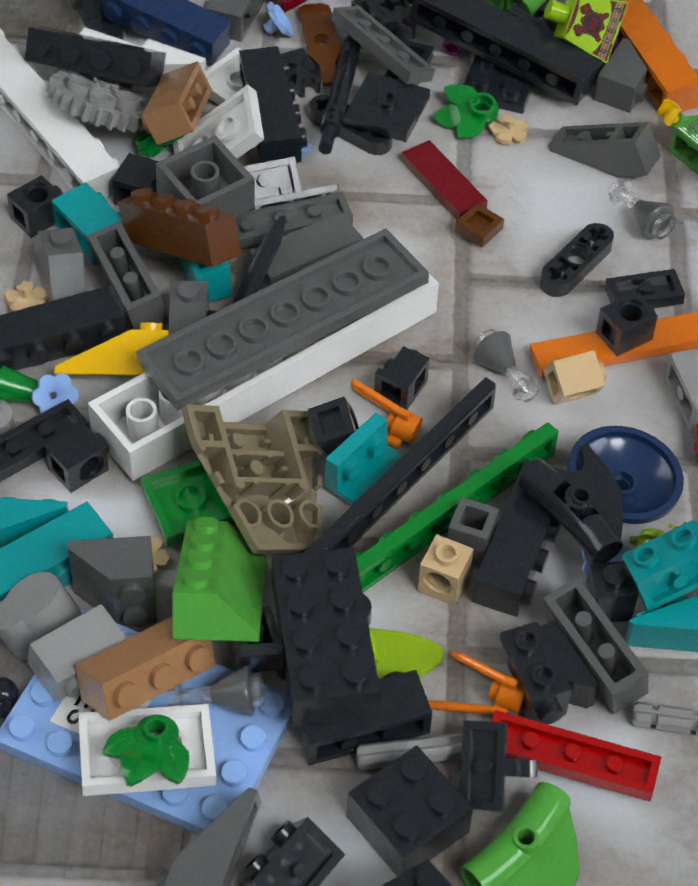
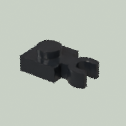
[280,47,321,98]

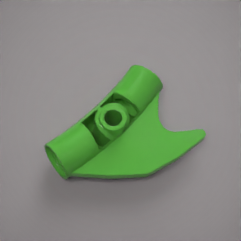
[460,782,580,886]

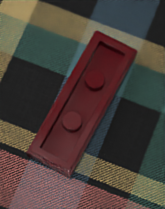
[401,140,488,220]

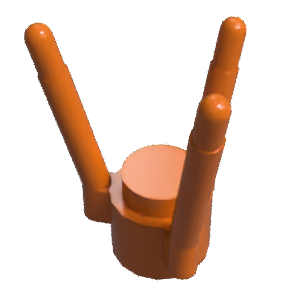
[350,379,423,449]
[428,651,525,715]

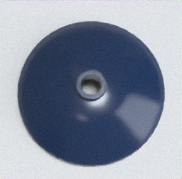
[567,426,684,524]

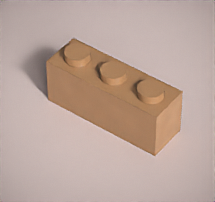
[142,61,212,145]
[74,616,216,721]

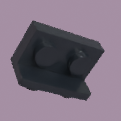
[239,817,345,886]

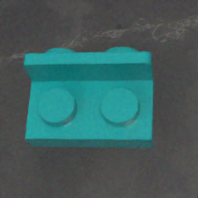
[325,412,402,505]
[622,520,698,612]

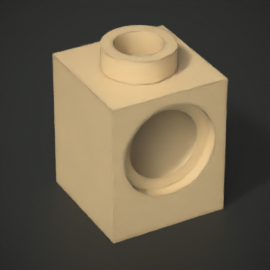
[543,350,606,405]
[418,534,474,606]

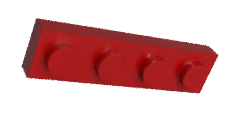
[491,710,662,802]

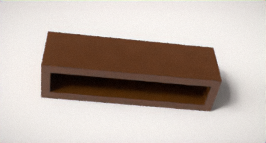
[118,188,241,267]

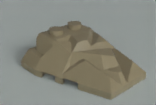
[181,404,323,554]

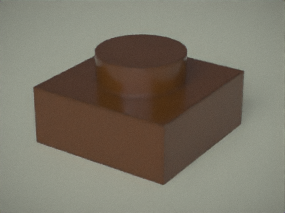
[455,203,504,248]

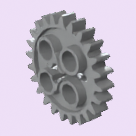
[46,70,150,133]

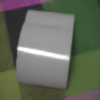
[0,572,82,660]

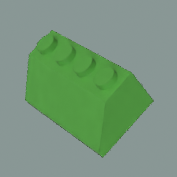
[173,517,267,642]

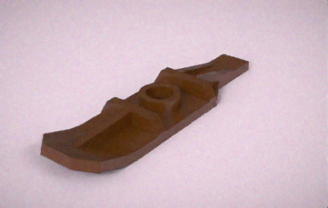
[298,3,341,87]

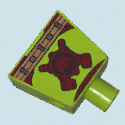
[544,0,628,63]

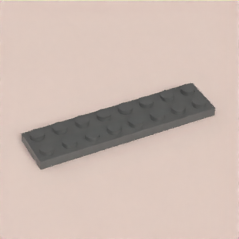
[136,228,429,411]

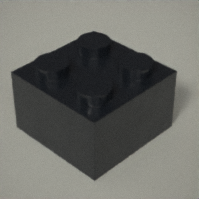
[347,745,473,876]

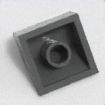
[67,536,157,626]

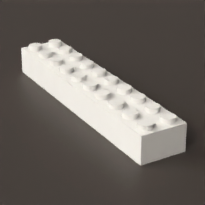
[88,274,439,481]

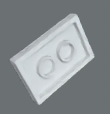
[173,84,264,159]
[78,704,216,796]

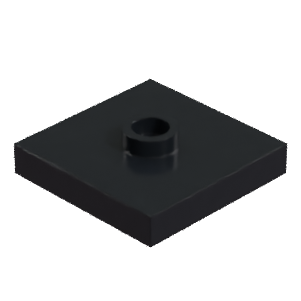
[344,72,430,142]

